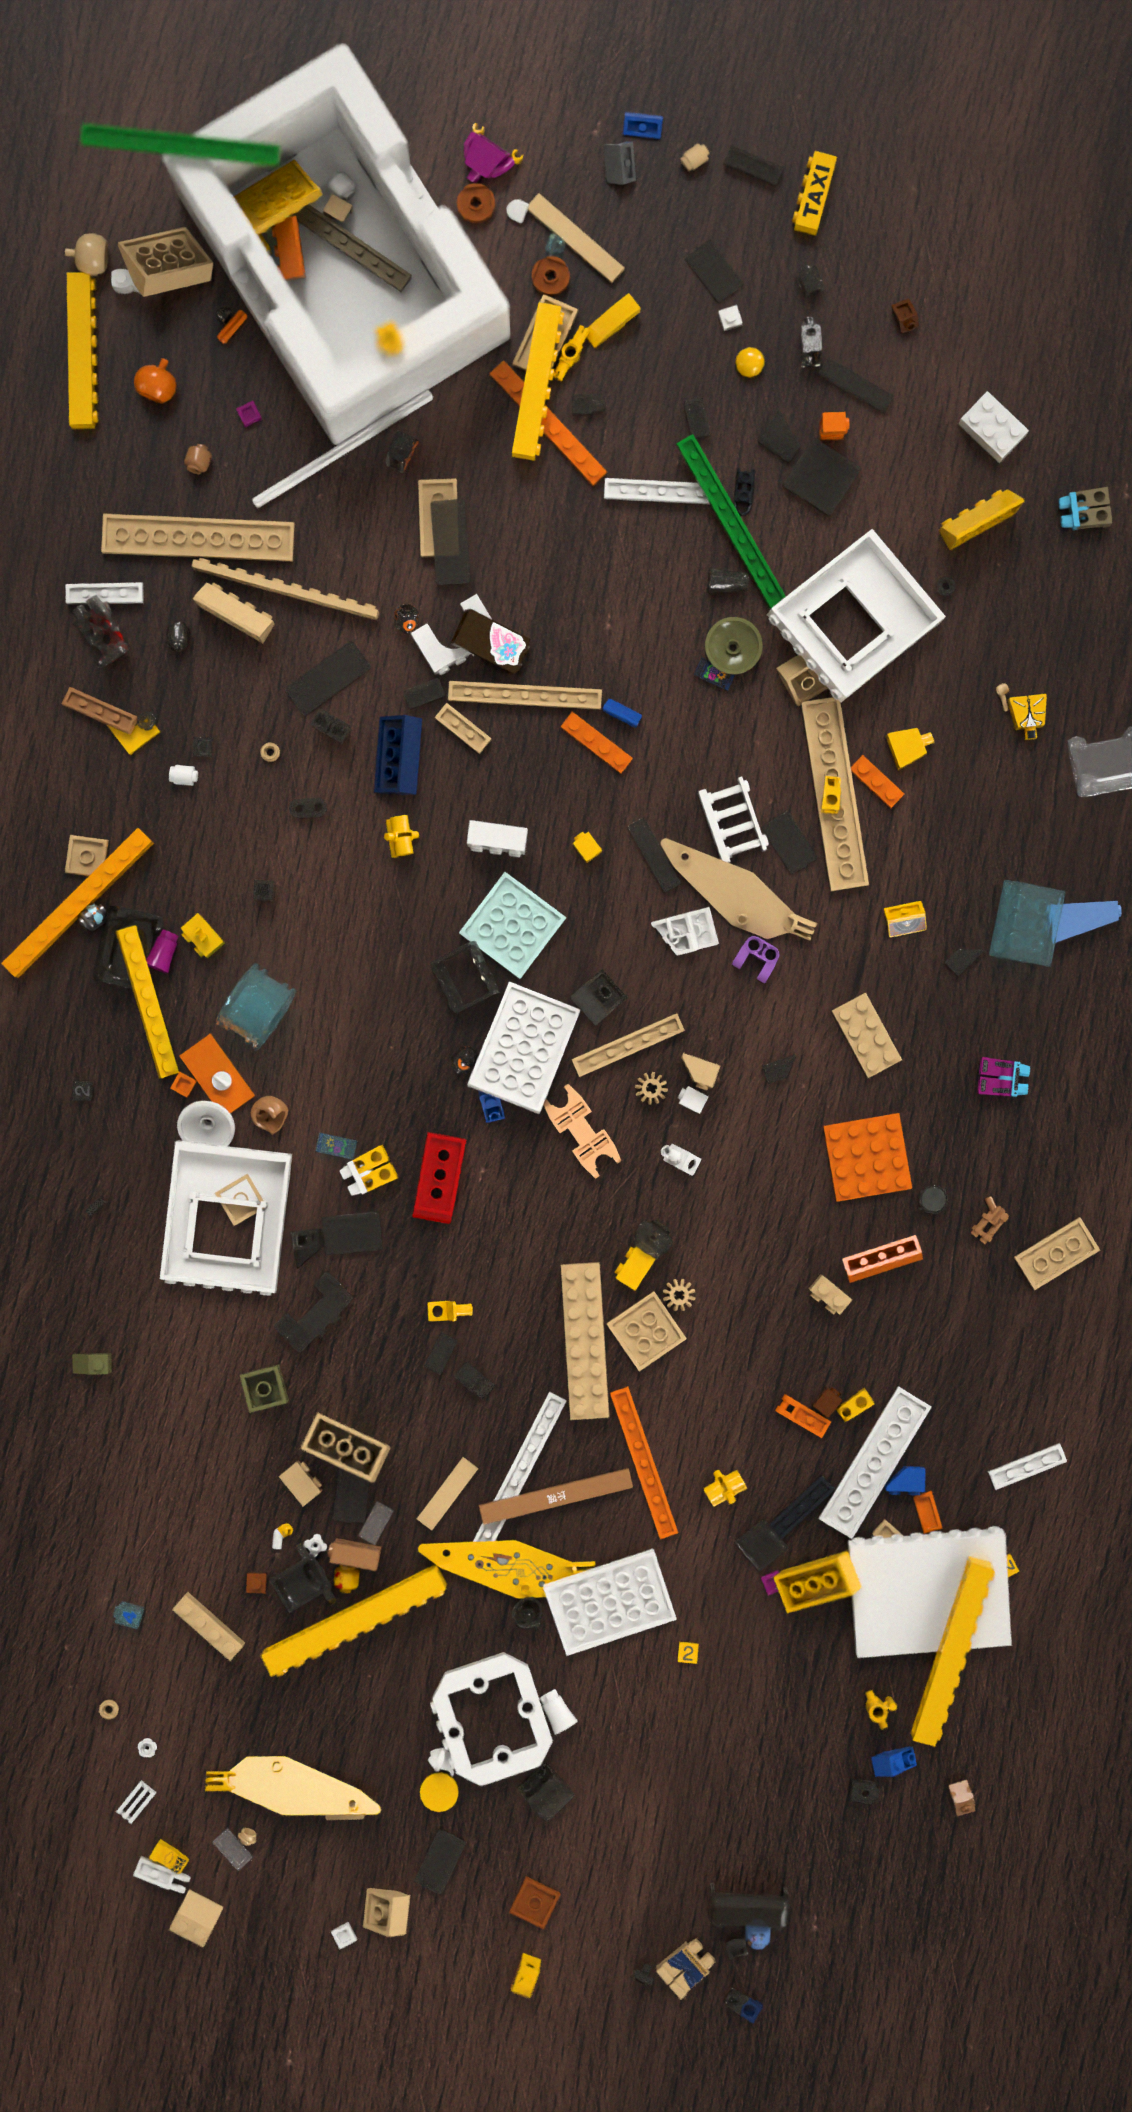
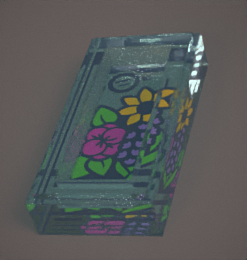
[316,1133,357,1159]

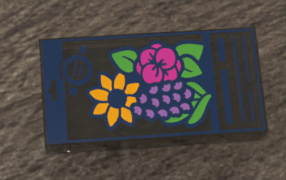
[693,657,735,692]

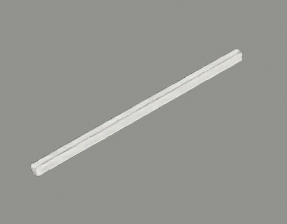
[252,390,433,508]

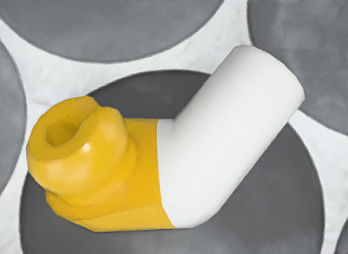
[272,1524,293,1549]

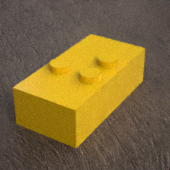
[773,1551,862,1613]

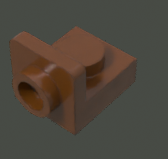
[891,298,919,333]

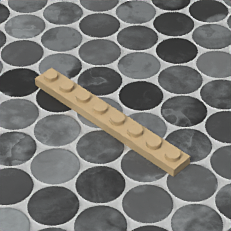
[448,681,602,710]

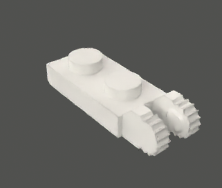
[133,1856,190,1893]

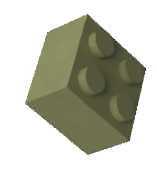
[240,1364,289,1413]

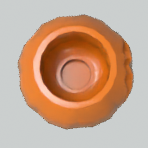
[134,358,176,403]

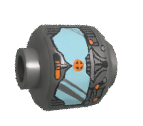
[77,903,107,931]

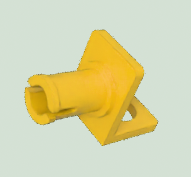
[427,1301,473,1321]

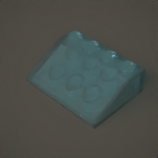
[989,880,1065,967]

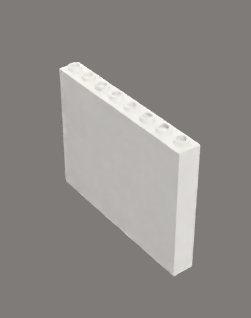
[848,1527,1011,1658]

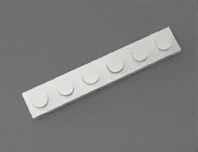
[604,478,709,504]

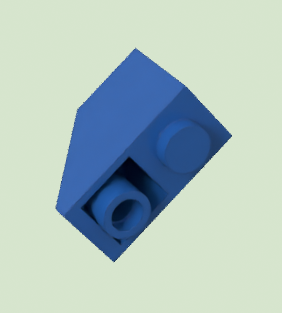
[478,1090,505,1123]
[884,1466,925,1495]
[871,1746,917,1776]

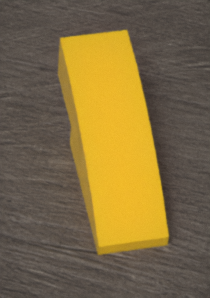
[586,293,641,348]

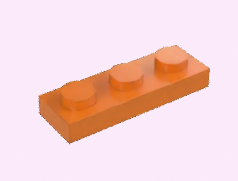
[851,755,904,808]

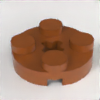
[457,183,495,223]
[532,256,570,296]

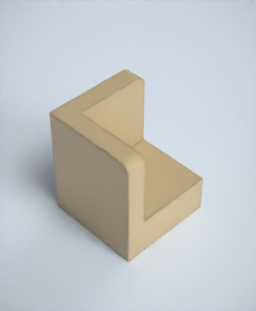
[323,194,354,222]

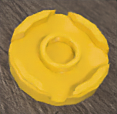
[420,1772,459,1812]

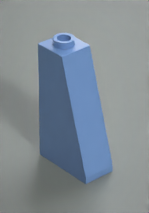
[1046,901,1121,944]

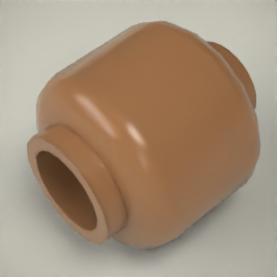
[184,444,212,474]

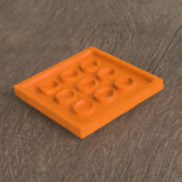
[823,1113,912,1202]

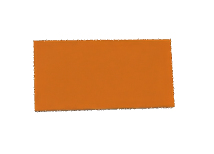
[180,1034,255,1114]

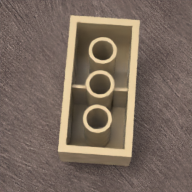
[301,1413,391,1483]

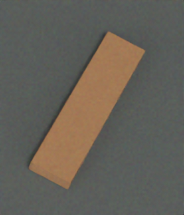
[62,687,139,735]

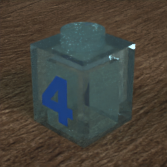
[113,1601,145,1629]

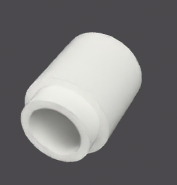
[169,765,198,786]

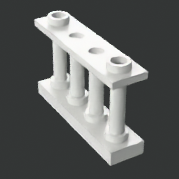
[698,777,769,863]

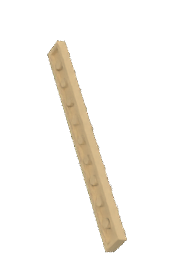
[191,558,379,620]

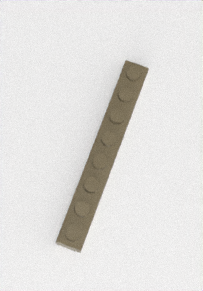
[289,204,412,292]

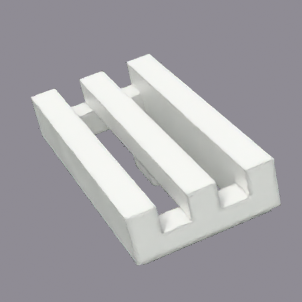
[116,1780,156,1824]

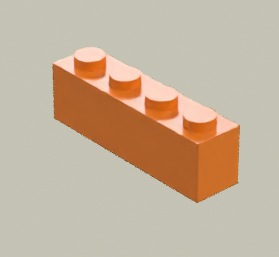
[842,1235,923,1283]

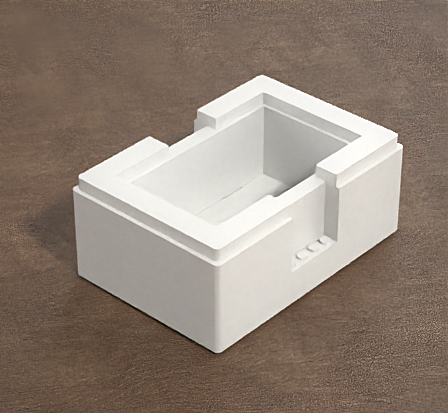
[163,45,511,445]

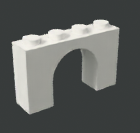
[411,594,492,675]

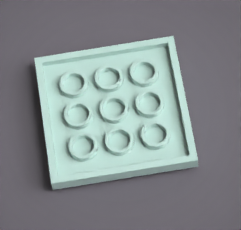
[459,872,566,979]

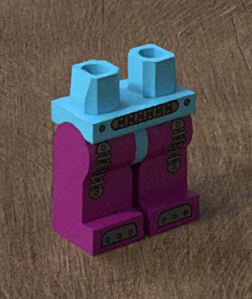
[977,1057,1030,1097]

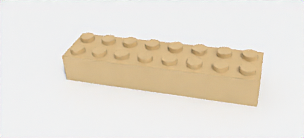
[561,1262,609,1420]

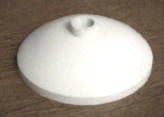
[177,1101,235,1146]

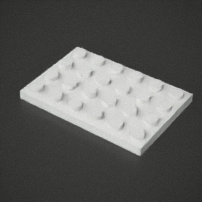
[467,982,580,1114]
[543,1549,677,1656]

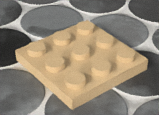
[606,1291,687,1371]

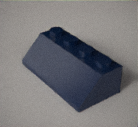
[374,715,422,795]

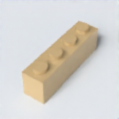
[172,1592,245,1661]

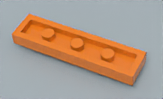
[561,712,633,774]

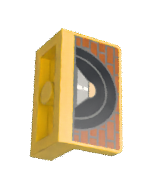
[884,901,927,937]

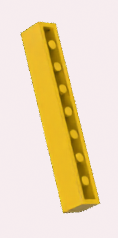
[67,272,98,429]
[512,302,564,461]

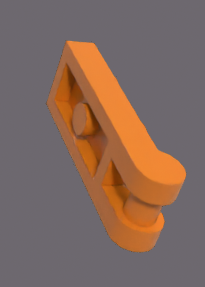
[775,1394,831,1438]

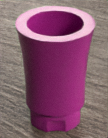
[146,930,178,974]

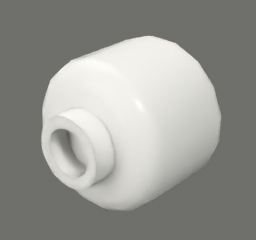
[327,171,355,201]

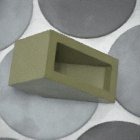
[72,1353,112,1374]

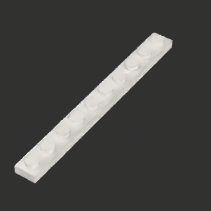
[473,1392,567,1542]

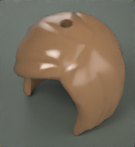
[251,1096,288,1135]

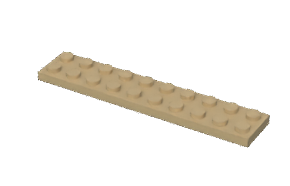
[101,514,295,562]
[801,697,869,891]

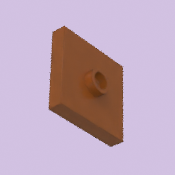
[509,1876,561,1929]

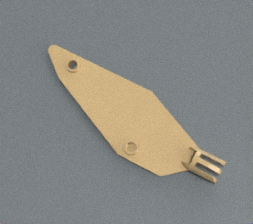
[661,838,817,940]

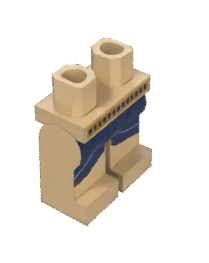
[656,1938,715,1999]

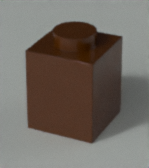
[812,1387,842,1418]

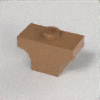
[948,1780,975,1816]

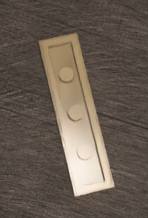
[417,1457,478,1530]

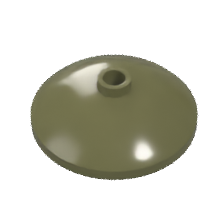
[705,617,763,675]

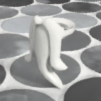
[428,1748,454,1777]

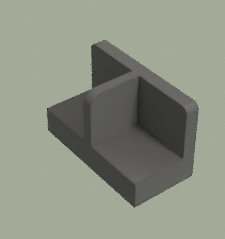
[603,141,636,184]

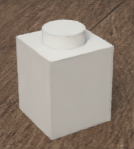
[678,1086,708,1114]

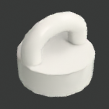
[212,1071,232,1090]

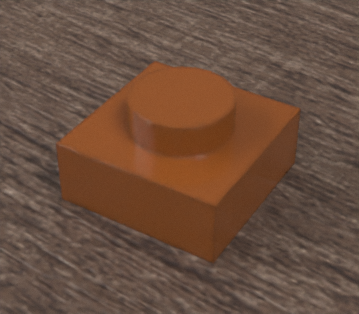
[246,1572,267,1593]

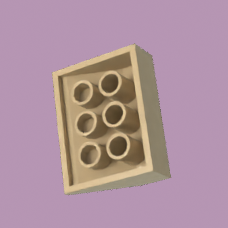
[118,227,213,297]

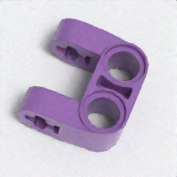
[731,936,779,984]

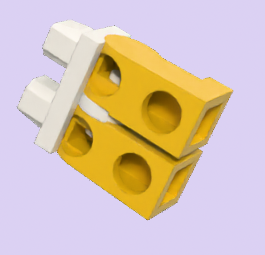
[340,1145,399,1195]

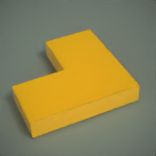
[107,716,160,755]

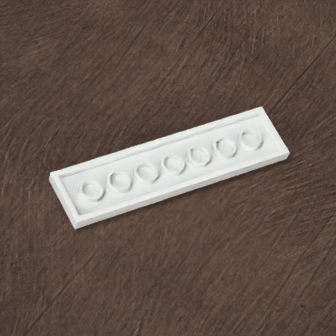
[819,1387,931,1539]

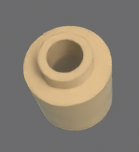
[680,143,710,171]

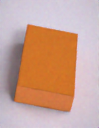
[913,1491,943,1534]

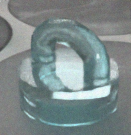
[545,233,565,254]

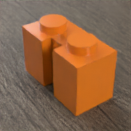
[819,412,849,441]

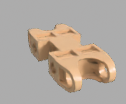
[543,1084,621,1179]

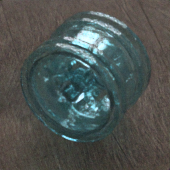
[216,963,297,1051]

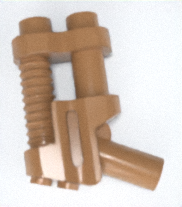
[971,1196,1009,1244]

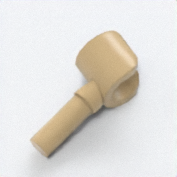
[996,683,1010,711]

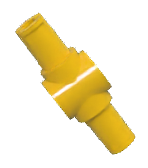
[553,325,590,382]

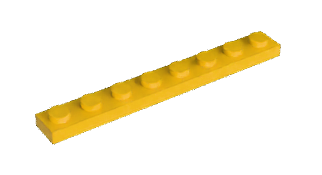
[116,925,179,1078]

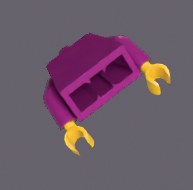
[464,123,523,183]

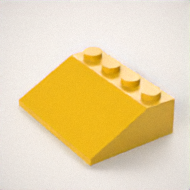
[939,489,1024,550]

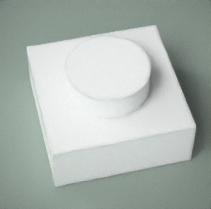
[718,305,742,331]

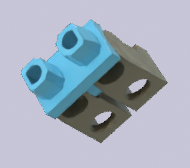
[1058,487,1112,530]

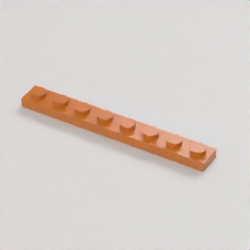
[490,361,607,486]
[610,1386,678,1539]

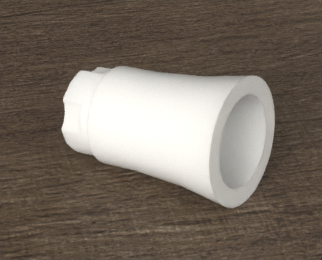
[539,1689,578,1735]

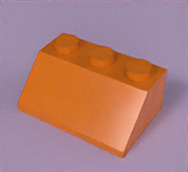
[271,216,306,281]

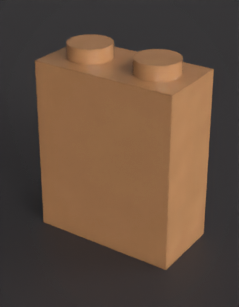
[328,1538,382,1571]

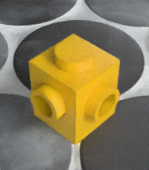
[375,321,405,356]

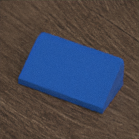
[623,112,663,139]
[603,699,642,728]

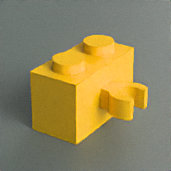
[181,913,225,958]

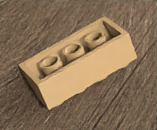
[193,583,275,643]

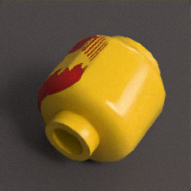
[334,1564,360,1593]

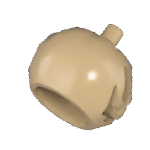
[65,233,108,276]

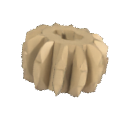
[635,1072,668,1105]
[663,1279,695,1311]

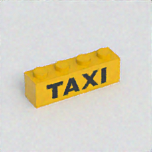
[792,151,837,235]

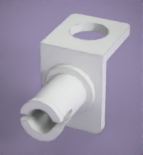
[661,1144,701,1176]

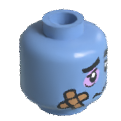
[745,1918,770,1949]

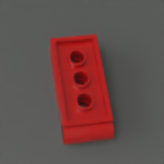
[412,1132,466,1224]

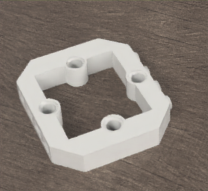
[430,1652,552,1786]

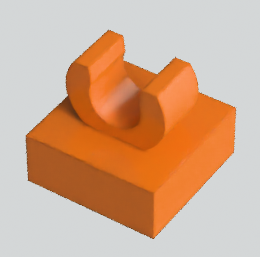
[170,1072,197,1098]

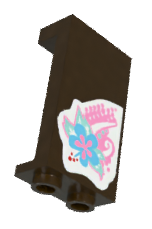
[450,609,531,674]

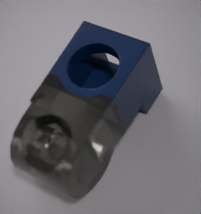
[724,1988,763,2023]

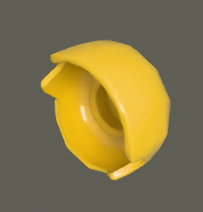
[735,347,765,377]

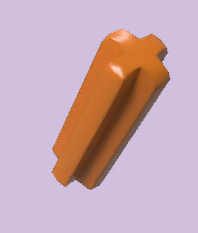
[217,310,247,344]

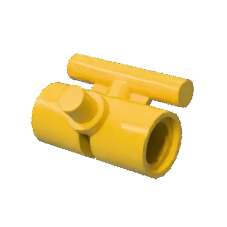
[384,815,419,858]
[703,1470,747,1507]
[865,1690,897,1729]

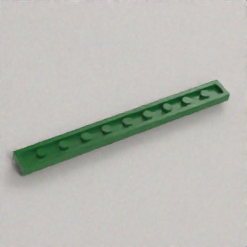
[80,123,281,167]
[676,434,786,610]

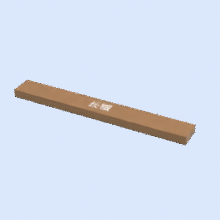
[479,1468,633,1525]

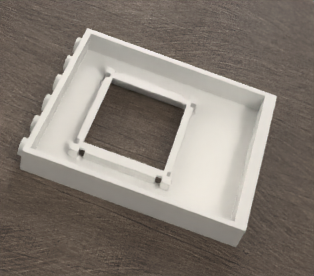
[767,529,946,703]
[160,1140,292,1296]

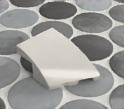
[651,907,719,955]

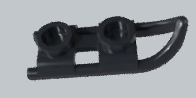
[733,468,756,516]

